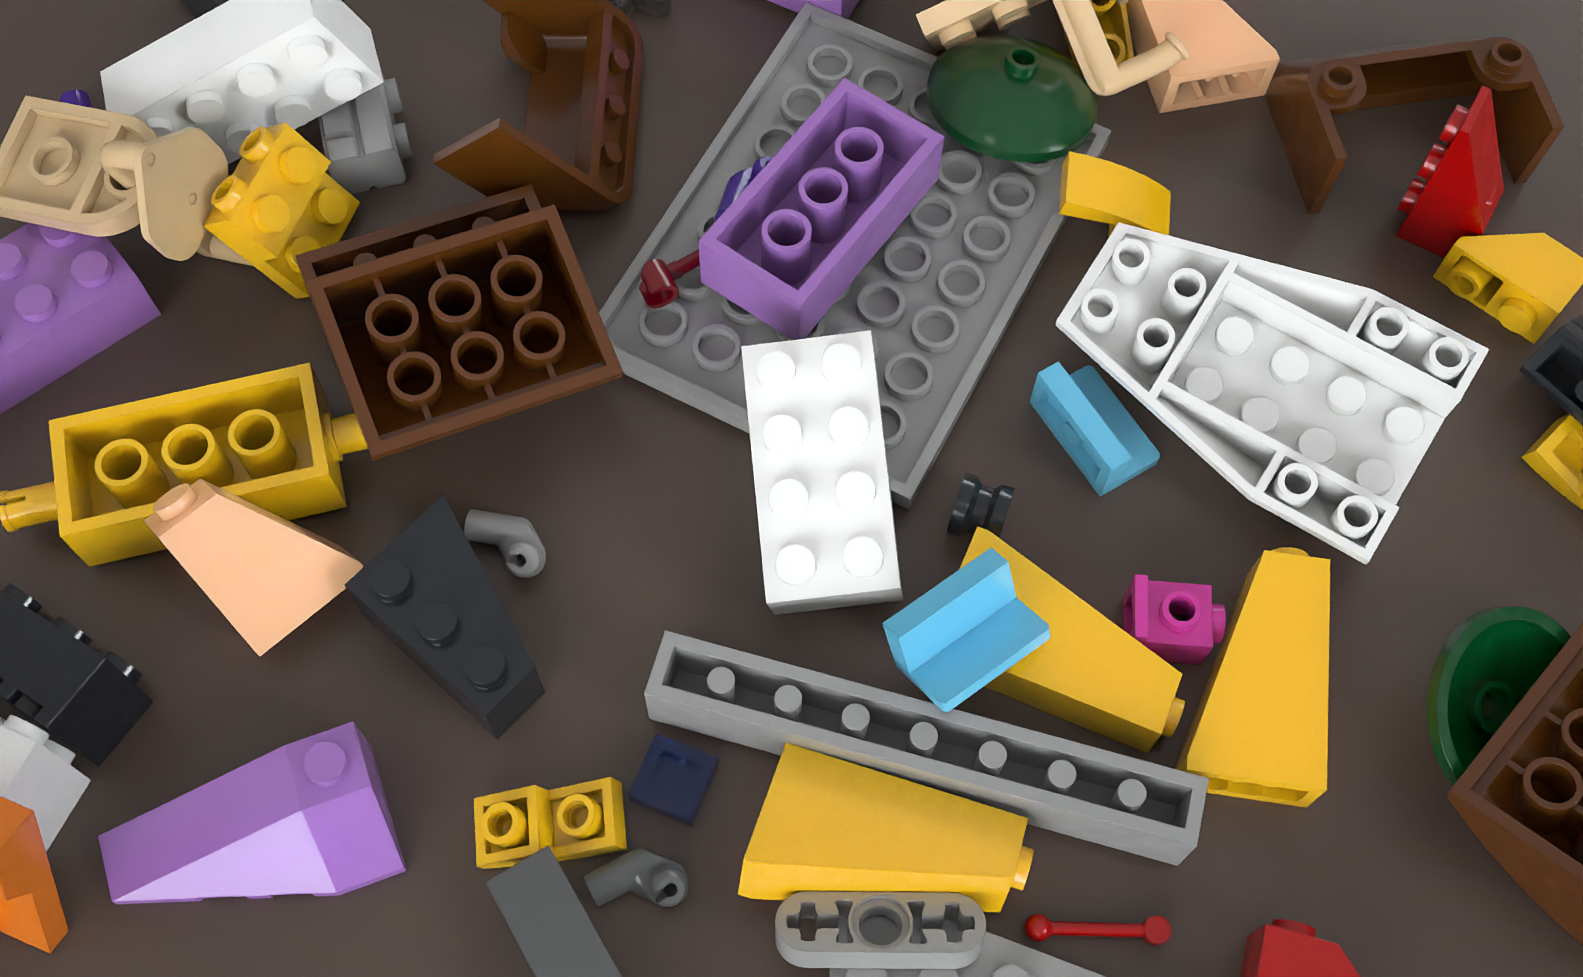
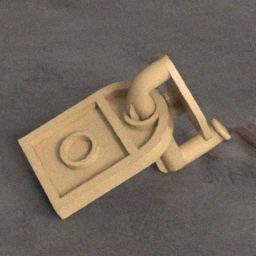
[916,0,1191,96]
[0,95,253,266]

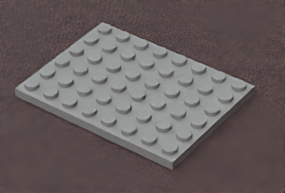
[599,2,1112,510]

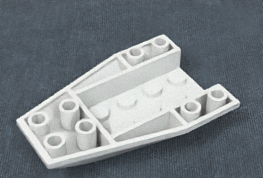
[1056,222,1489,565]

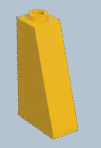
[960,526,1185,753]
[1174,547,1330,808]
[738,742,1034,913]

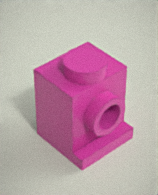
[1122,574,1226,665]

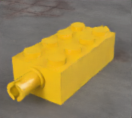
[0,363,368,567]

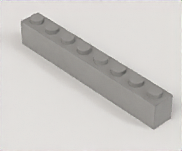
[644,630,1209,866]

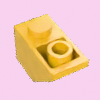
[1433,233,1583,344]

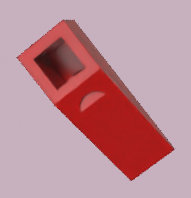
[1396,85,1504,258]

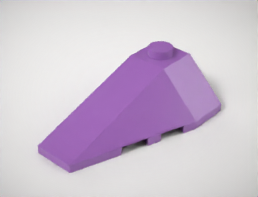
[98,721,407,904]

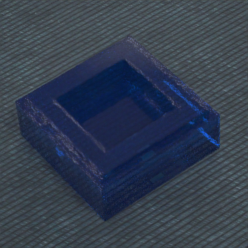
[628,733,719,826]

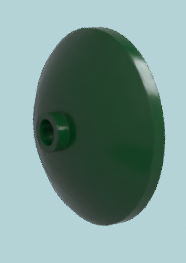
[926,35,1098,162]
[1426,606,1571,785]

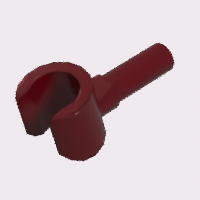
[639,249,700,309]

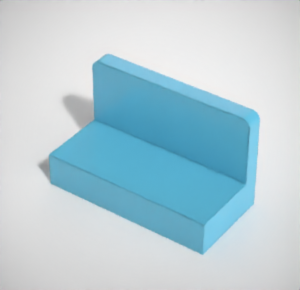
[1029,361,1160,497]
[882,548,1051,712]

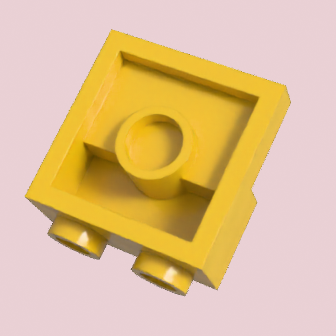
[203,122,360,299]

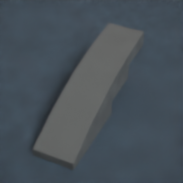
[486,845,622,977]

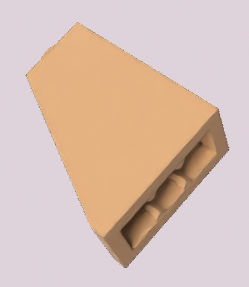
[1126,0,1280,113]
[144,479,364,657]

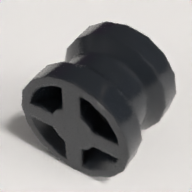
[947,473,1015,537]

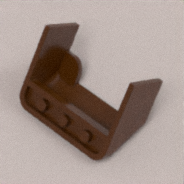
[433,0,643,212]
[1265,37,1564,214]

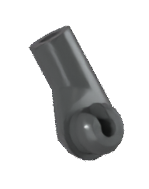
[582,848,689,908]

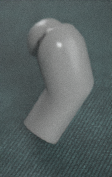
[464,509,546,578]

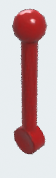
[1024,914,1172,946]

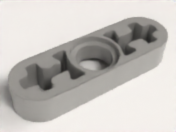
[775,891,986,969]

